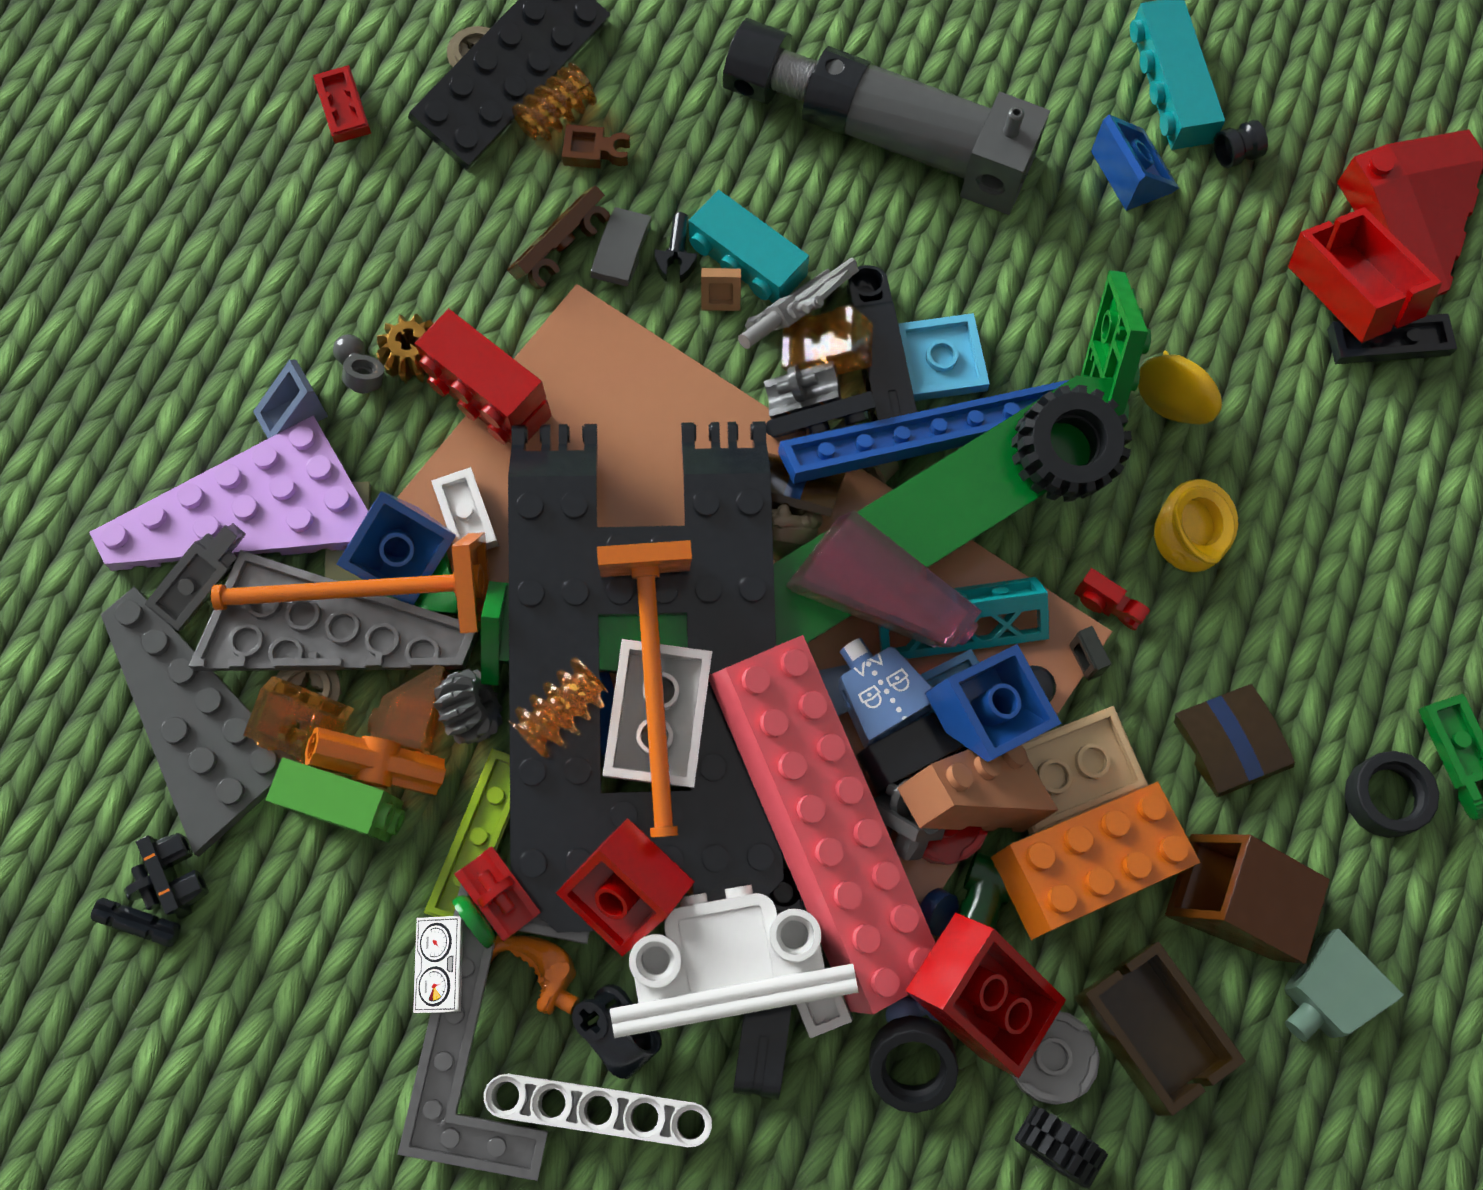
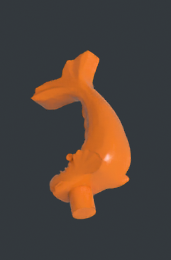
[490,935,580,1015]

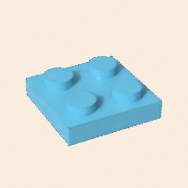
[898,313,990,401]

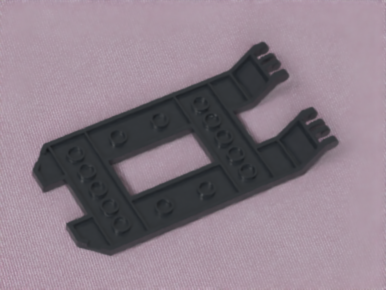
[508,421,784,933]

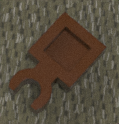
[562,124,631,169]

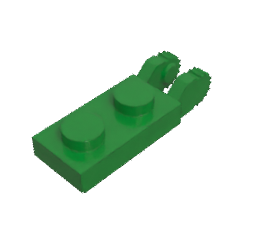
[1418,694,1483,820]

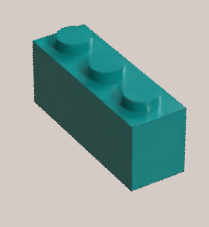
[689,189,809,303]

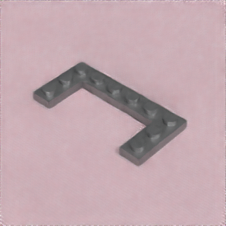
[397,885,590,1181]

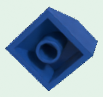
[925,644,1062,762]

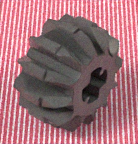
[433,669,503,744]

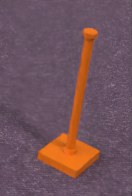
[211,532,490,633]
[597,540,692,837]

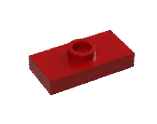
[313,65,371,144]

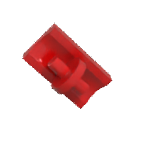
[454,846,541,942]

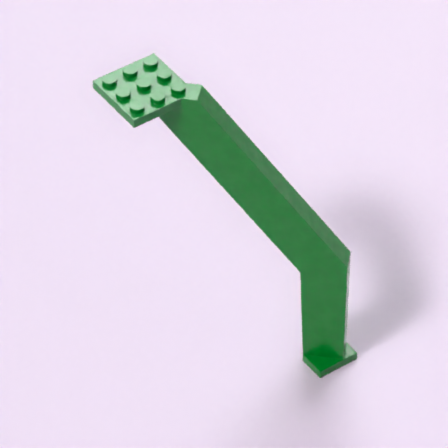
[481,270,1151,686]

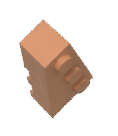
[897,745,1058,832]

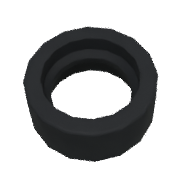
[1344,751,1440,838]
[869,1015,959,1113]

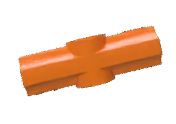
[305,727,446,796]

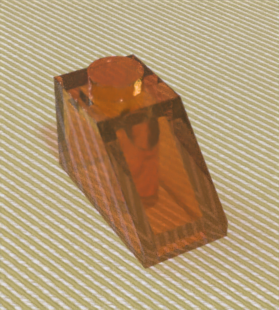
[367,665,450,754]

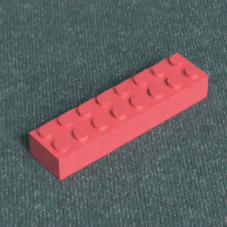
[709,635,935,1015]

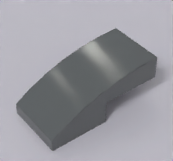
[590,207,652,287]

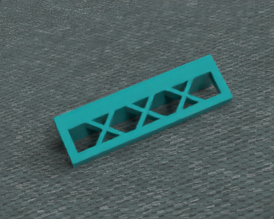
[872,577,1049,659]

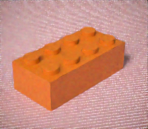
[991,782,1201,940]

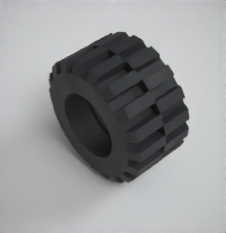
[1011,385,1132,502]

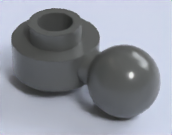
[333,334,384,394]

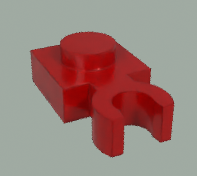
[1074,567,1150,631]

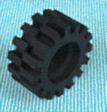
[1014,1106,1108,1189]

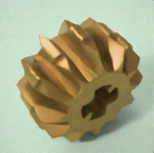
[377,313,434,384]

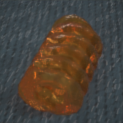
[512,62,597,142]
[508,657,608,759]

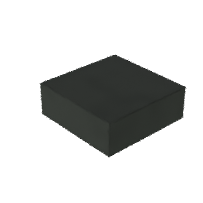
[1069,626,1112,681]

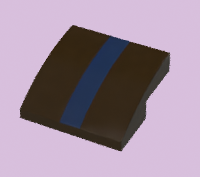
[768,453,845,517]
[1174,684,1295,798]

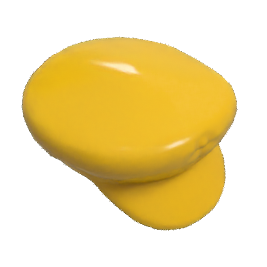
[1138,350,1222,425]
[1154,479,1238,572]

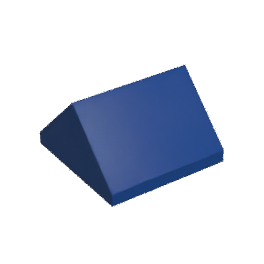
[1091,114,1179,211]
[336,491,456,605]

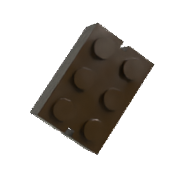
[1074,941,1246,1116]

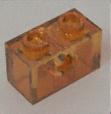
[781,306,873,375]
[243,676,355,764]

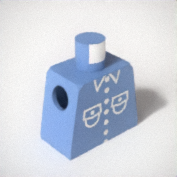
[838,638,933,748]

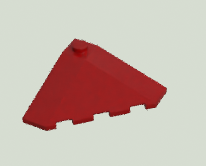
[1337,129,1483,298]

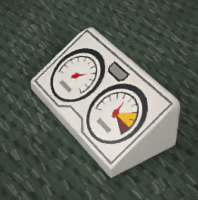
[413,916,464,1013]

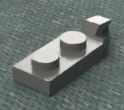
[145,523,246,632]

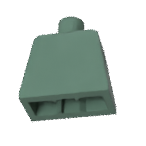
[1284,929,1403,1042]

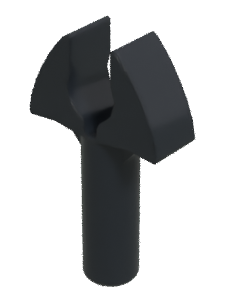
[655,212,697,283]

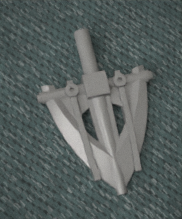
[738,258,859,349]

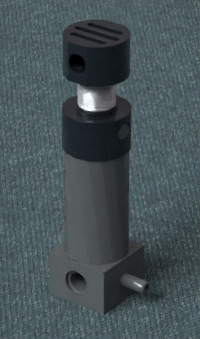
[723,18,1050,215]

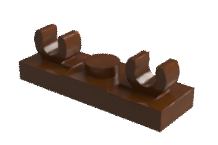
[507,185,610,289]

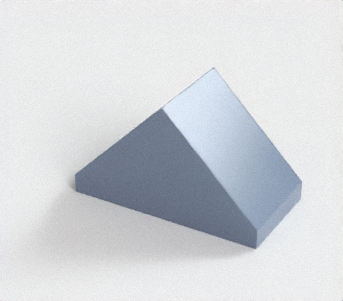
[253,360,328,439]

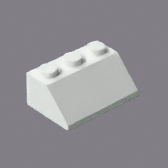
[603,639,712,788]

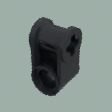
[572,984,662,1079]

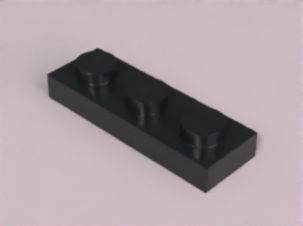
[1327,314,1457,364]

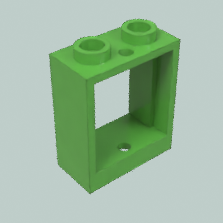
[265,757,405,843]

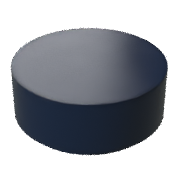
[920,888,959,936]

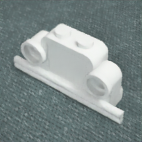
[610,884,859,1038]

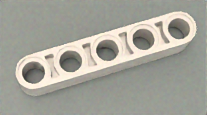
[484,1073,712,1147]

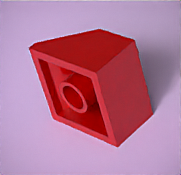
[556,818,695,957]

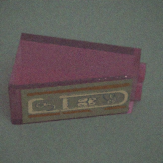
[786,510,982,647]

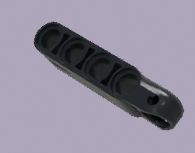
[847,265,917,422]
[856,665,1056,795]
[733,868,805,1100]

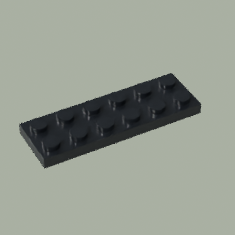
[408,0,611,171]

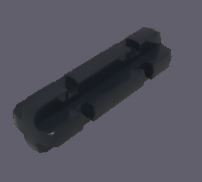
[90,898,181,947]

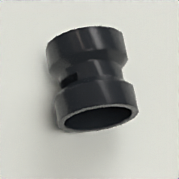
[1214,120,1268,169]

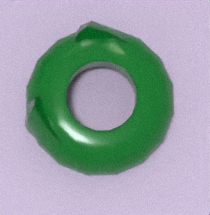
[452,895,498,949]

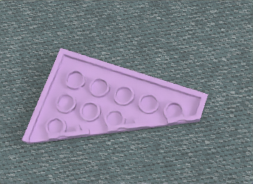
[89,415,368,571]

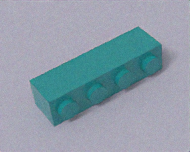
[1130,0,1225,150]

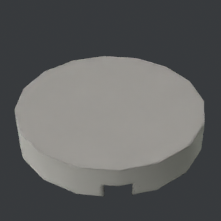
[1010,1011,1100,1105]

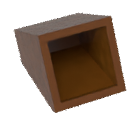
[1165,834,1330,964]

